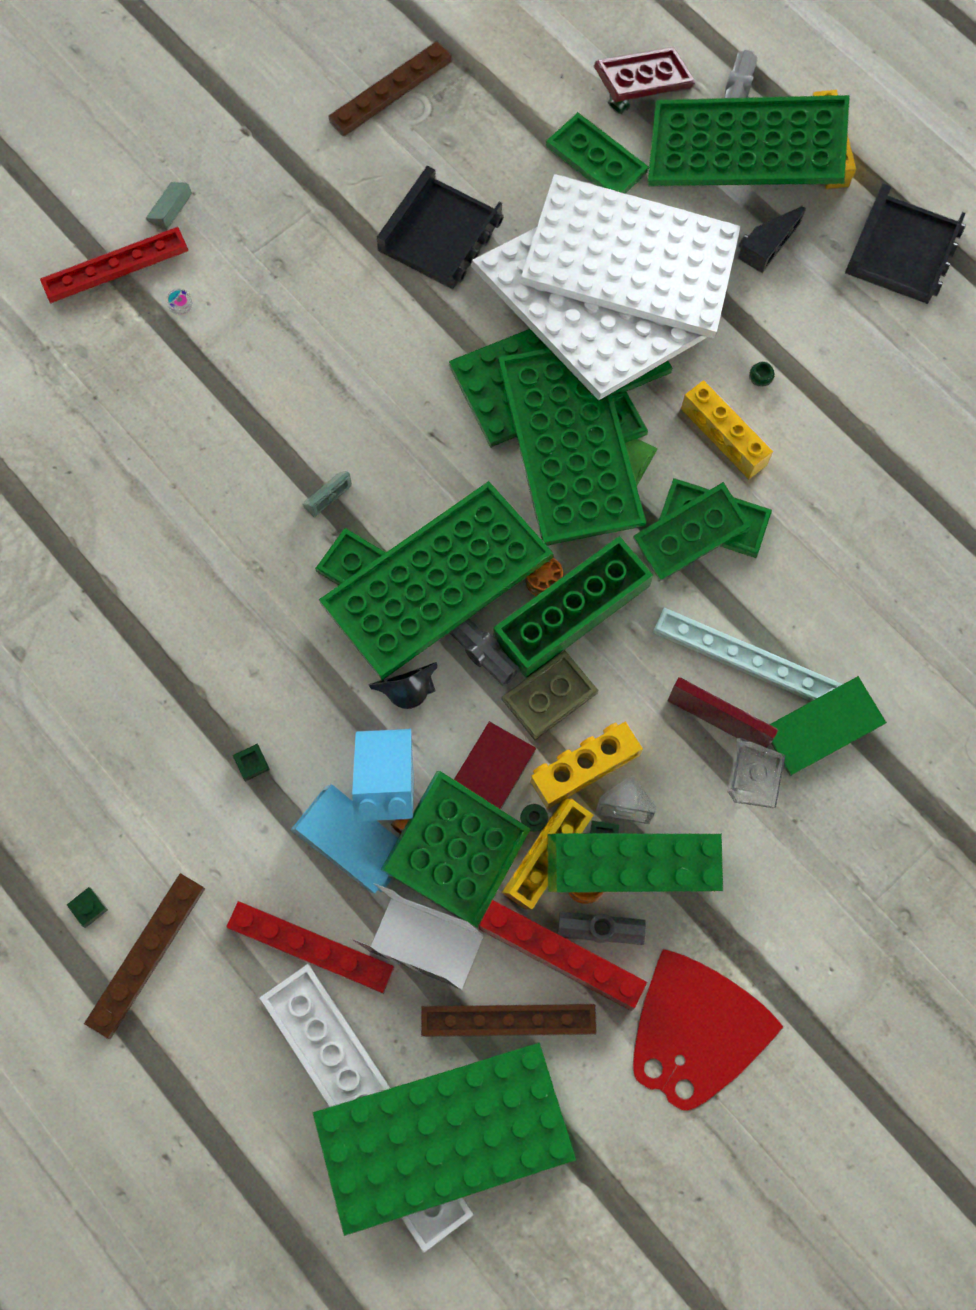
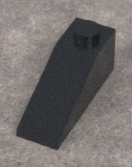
[738,206,806,273]

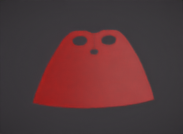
[633,949,784,1111]

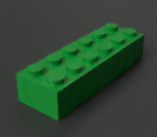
[493,536,653,678]
[548,833,723,892]

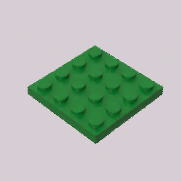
[381,771,531,928]

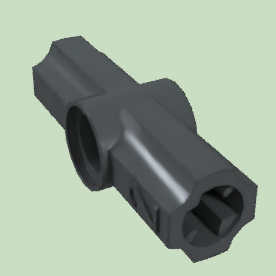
[449,619,519,686]
[558,912,646,945]

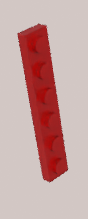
[40,227,189,304]
[226,901,395,994]

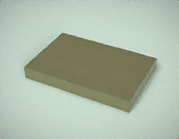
[501,650,599,741]

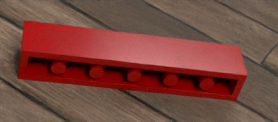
[479,900,647,1011]

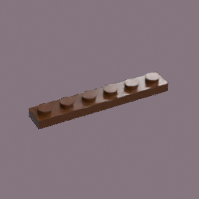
[328,41,452,136]
[84,873,206,1039]
[421,1004,597,1037]

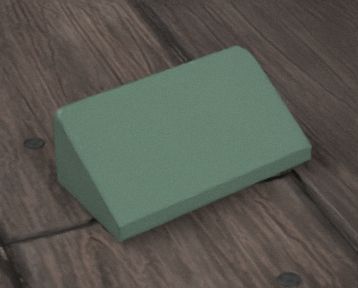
[146,182,192,230]
[302,471,352,517]

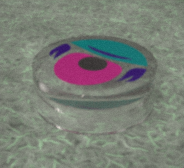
[166,288,193,315]

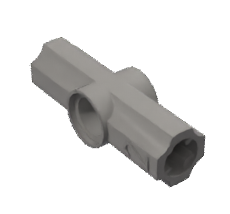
[724,50,757,98]

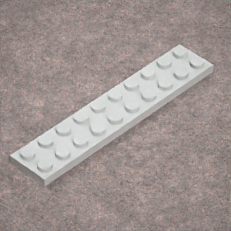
[260,964,474,1252]

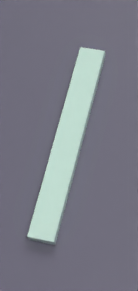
[653,607,842,701]

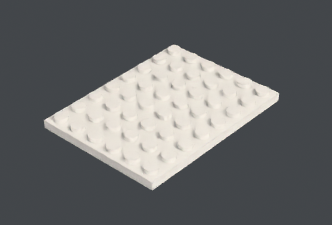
[520,174,741,338]
[471,227,707,400]

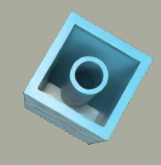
[352,729,414,822]
[290,784,398,893]

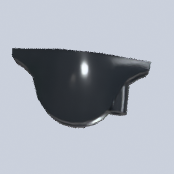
[369,662,438,709]

